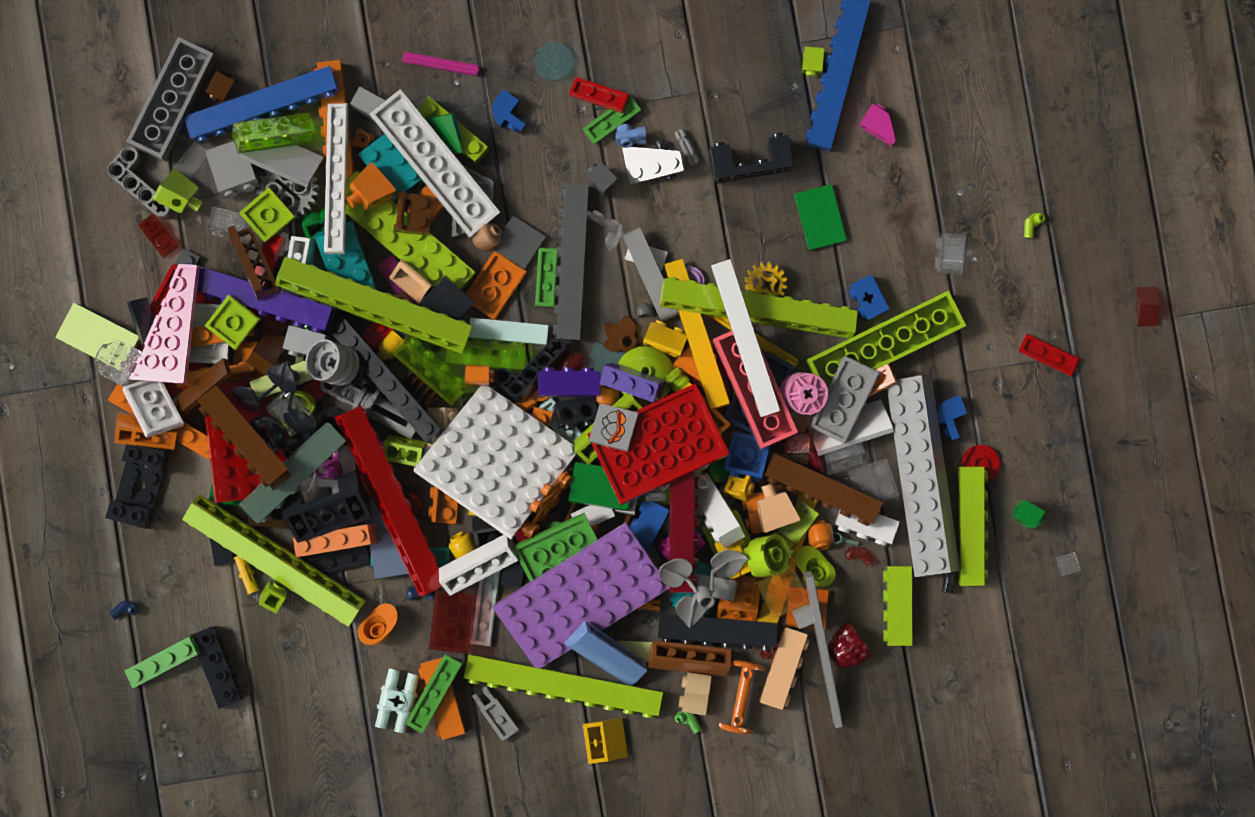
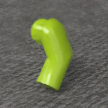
[1024,212,1045,238]

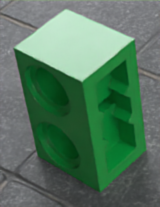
[1009,499,1045,529]

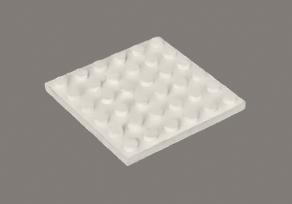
[414,385,577,539]

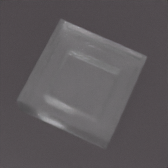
[1055,552,1081,576]

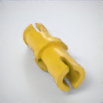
[234,556,259,595]

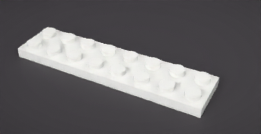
[369,89,500,237]

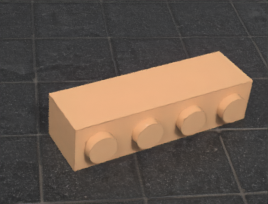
[759,627,810,710]

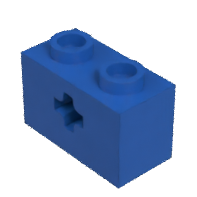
[848,274,889,321]

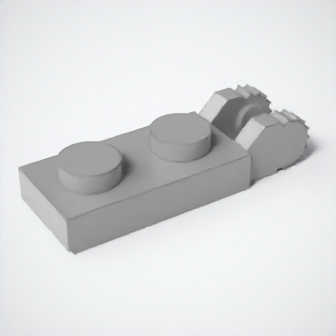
[472,686,519,742]

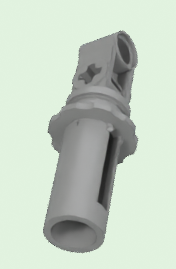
[320,381,416,439]

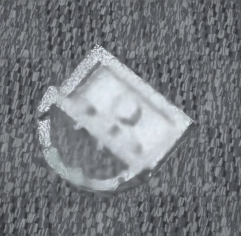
[95,340,142,386]

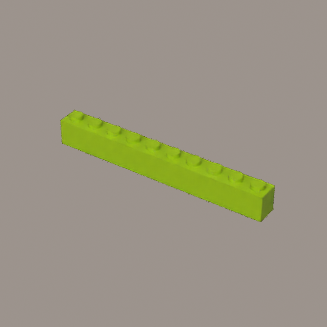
[275,257,472,354]
[659,277,857,339]
[182,494,365,627]
[464,654,663,719]

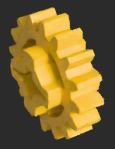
[745,261,787,297]

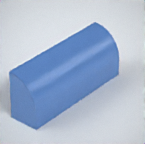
[564,621,647,685]

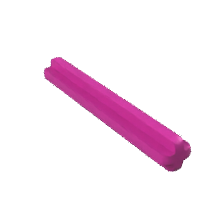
[403,52,479,76]

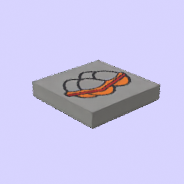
[589,403,639,452]

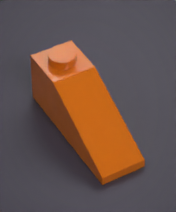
[114,414,177,450]

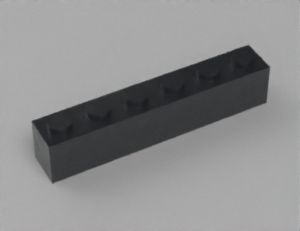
[657,614,778,651]

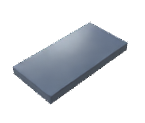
[366,499,409,579]

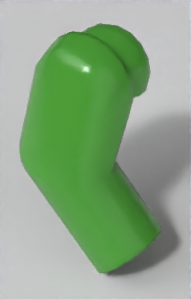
[675,711,702,734]

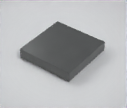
[492,216,546,270]

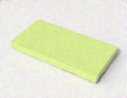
[55,303,140,372]

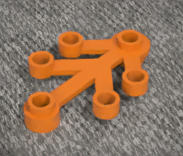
[522,471,573,538]

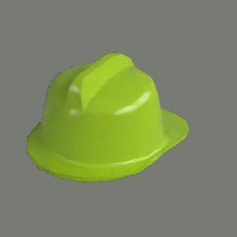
[795,546,836,587]

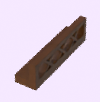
[227,226,280,301]

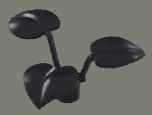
[231,361,317,433]

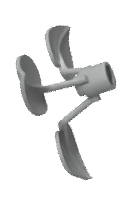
[659,550,748,628]

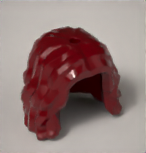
[828,622,873,668]

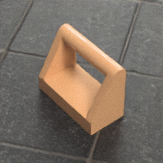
[389,259,432,303]

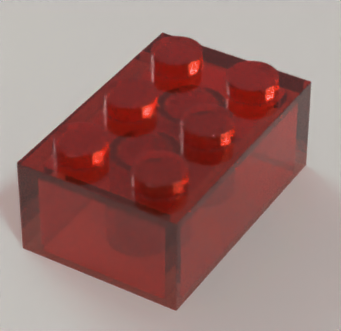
[429,590,476,654]

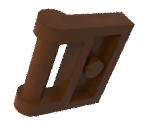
[393,191,432,235]

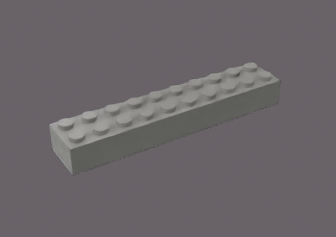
[887,375,960,577]

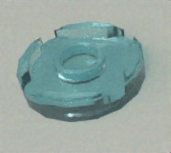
[535,42,573,81]

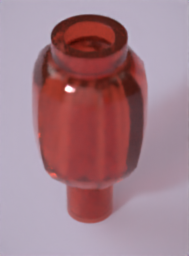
[558,352,585,371]

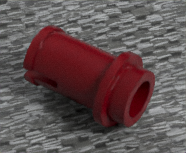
[807,451,828,474]

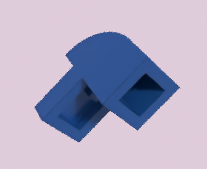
[492,89,526,134]
[937,395,967,441]

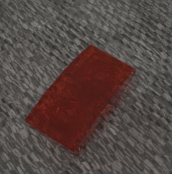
[138,213,179,258]

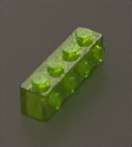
[231,113,316,154]
[392,334,467,406]
[445,338,527,371]

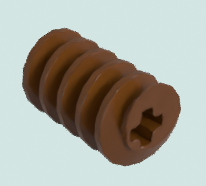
[403,367,444,408]

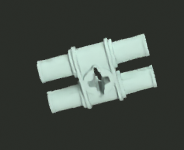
[375,668,419,734]

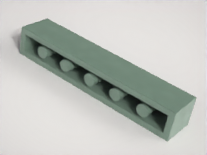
[239,423,345,523]

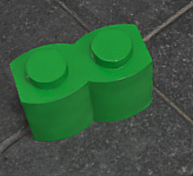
[301,208,325,240]

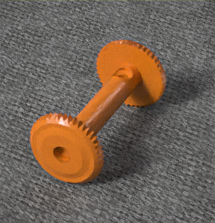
[719,660,765,734]

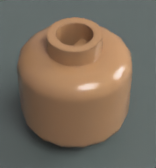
[473,222,502,251]

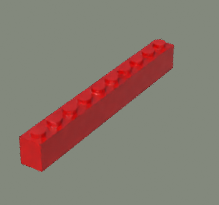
[335,406,442,596]

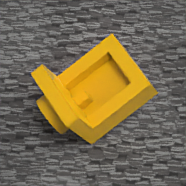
[723,475,754,501]

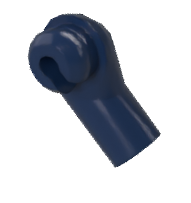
[406,586,436,601]
[109,601,139,620]

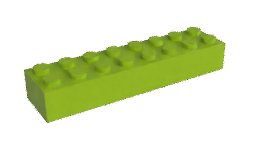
[346,171,477,290]
[806,290,966,389]

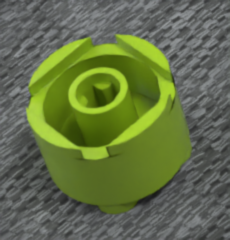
[744,535,791,577]

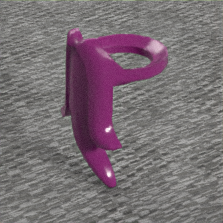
[314,451,343,480]

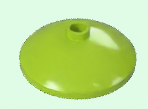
[618,346,674,404]

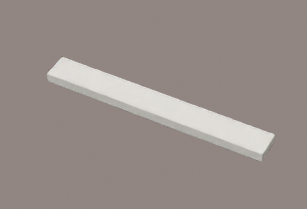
[324,103,348,254]
[711,259,780,417]

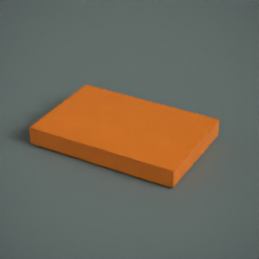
[466,250,527,320]

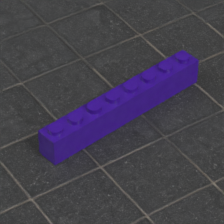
[186,263,337,334]

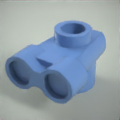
[616,124,646,148]

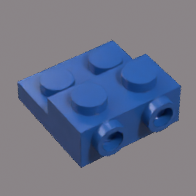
[724,431,772,483]

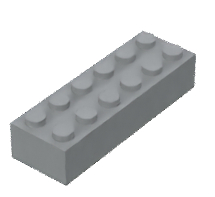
[126,37,217,162]

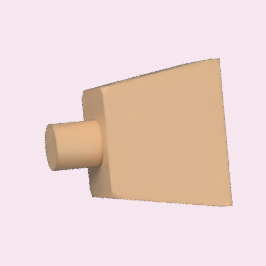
[757,483,800,533]

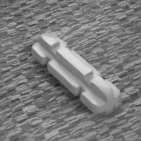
[675,129,700,166]

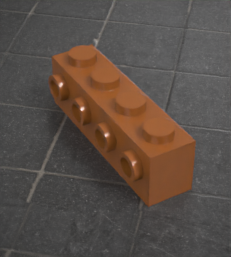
[648,641,731,676]

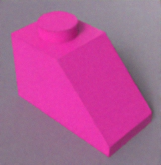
[859,104,896,147]

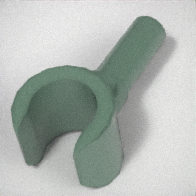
[834,532,859,546]

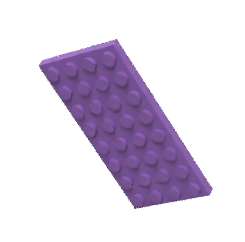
[493,522,669,669]

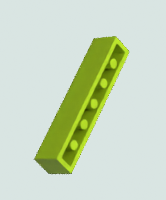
[958,466,988,586]

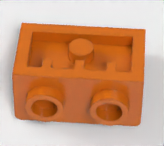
[428,486,458,524]

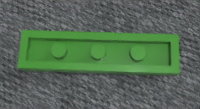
[125,636,201,688]
[405,654,462,734]

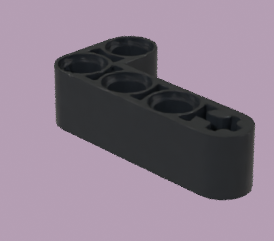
[494,338,570,403]

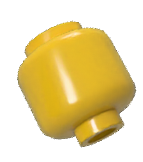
[449,531,476,559]

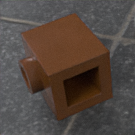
[206,68,235,101]

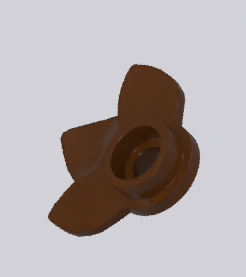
[603,315,638,352]

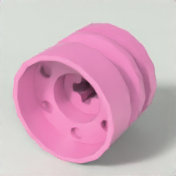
[780,372,828,415]

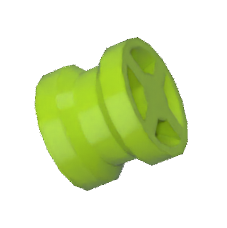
[665,367,689,392]

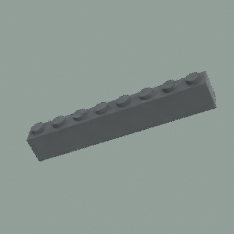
[553,183,589,342]

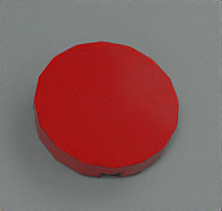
[961,445,1000,484]

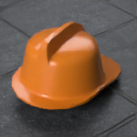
[358,603,398,645]

